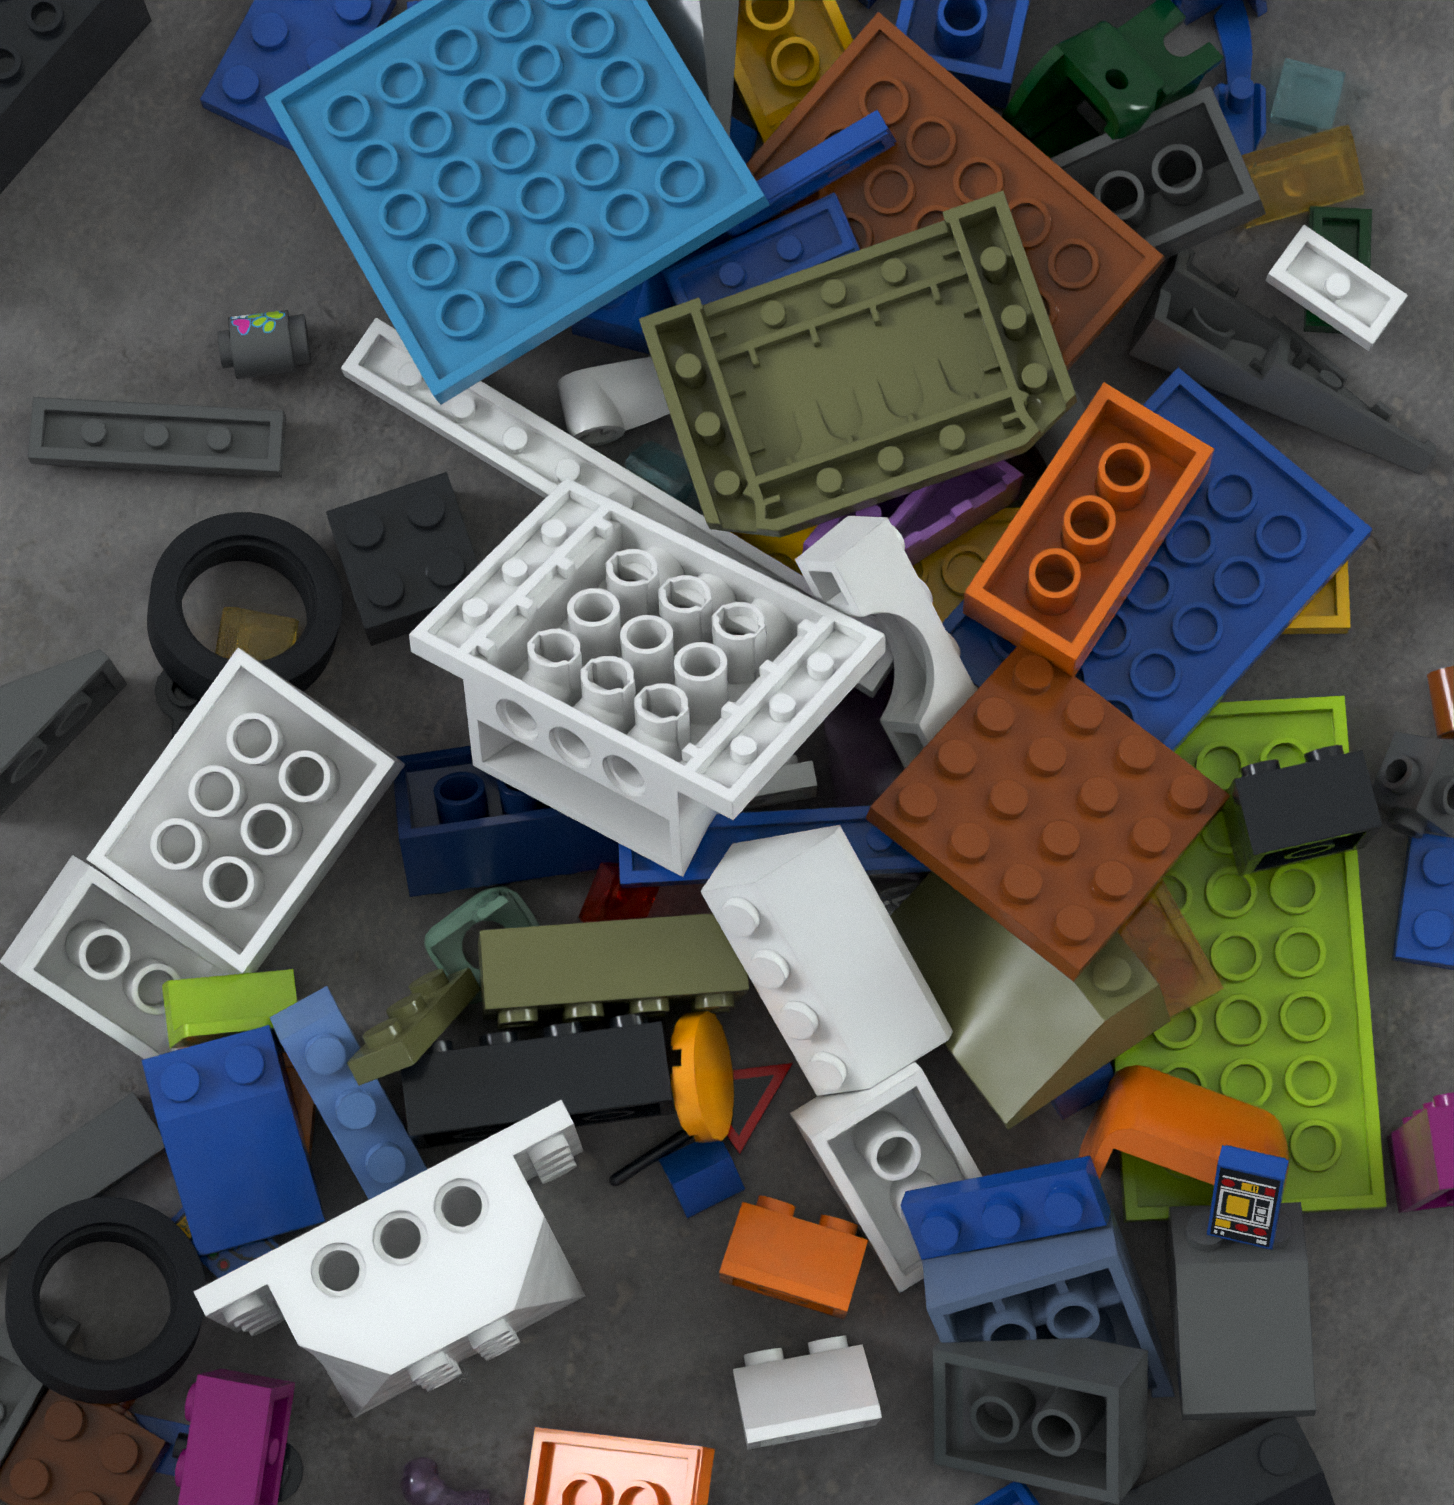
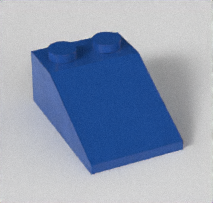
[141,1025,326,1257]

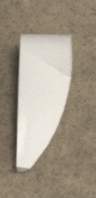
[557,357,670,447]

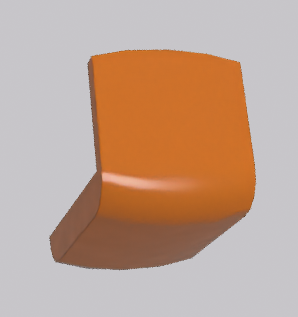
[1078,1065,1289,1193]

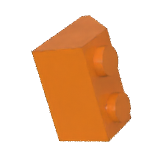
[719,1195,868,1320]

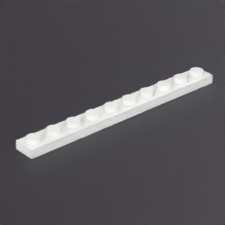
[341,318,894,698]

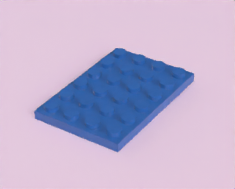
[942,367,1372,752]

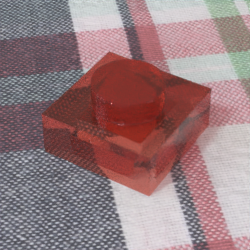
[578,862,660,923]

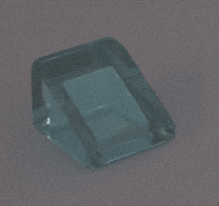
[625,441,694,504]

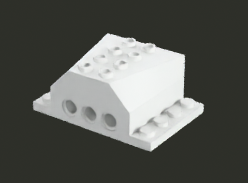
[409,477,885,877]
[194,1100,585,1418]

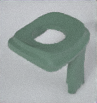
[424,886,540,1004]

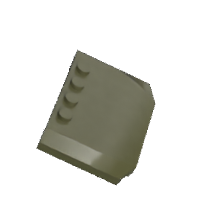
[639,191,1077,538]

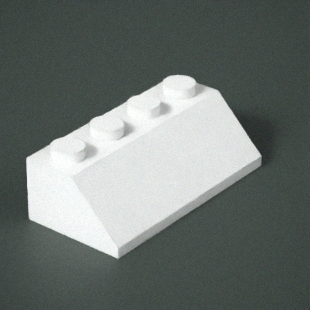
[700,825,953,1096]

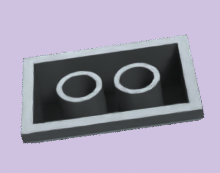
[1050,85,1266,259]

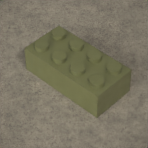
[478,913,749,1030]

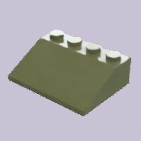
[890,871,1171,1130]

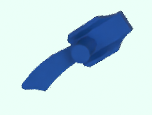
[1213,0,1266,165]

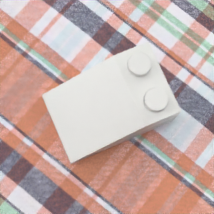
[0,855,242,1059]
[790,1061,982,1293]
[733,1335,882,1450]

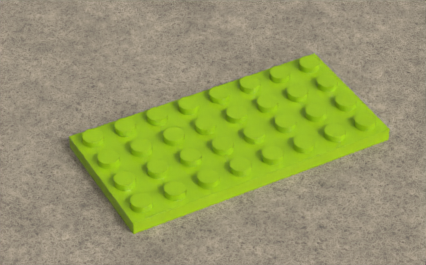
[1112,696,1387,1223]

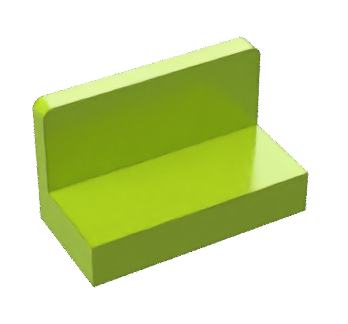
[162,969,297,1049]

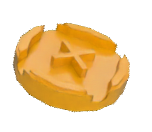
[670,1011,734,1143]

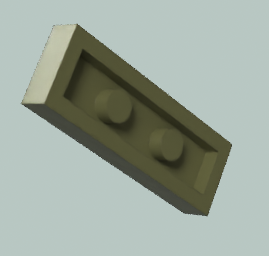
[347,967,481,1086]

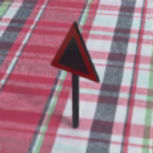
[609,1063,793,1186]

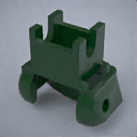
[1002,0,1224,158]

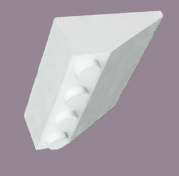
[86,648,405,973]

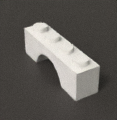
[795,516,978,768]

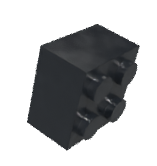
[326,472,478,646]
[1222,745,1382,876]

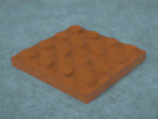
[865,644,1231,982]

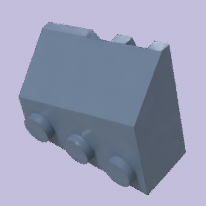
[922,1204,1175,1398]

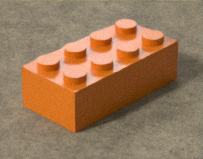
[963,382,1214,677]

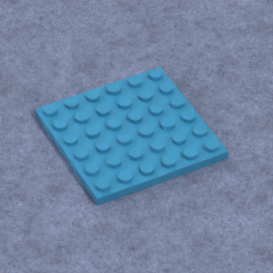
[264,0,770,405]

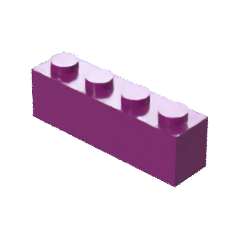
[175,1369,295,1505]

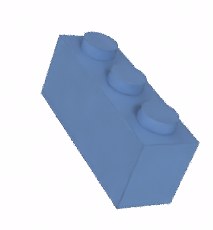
[269,986,427,1200]

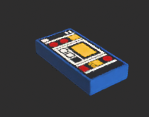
[1207,1145,1289,1250]

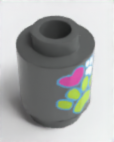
[218,310,311,379]

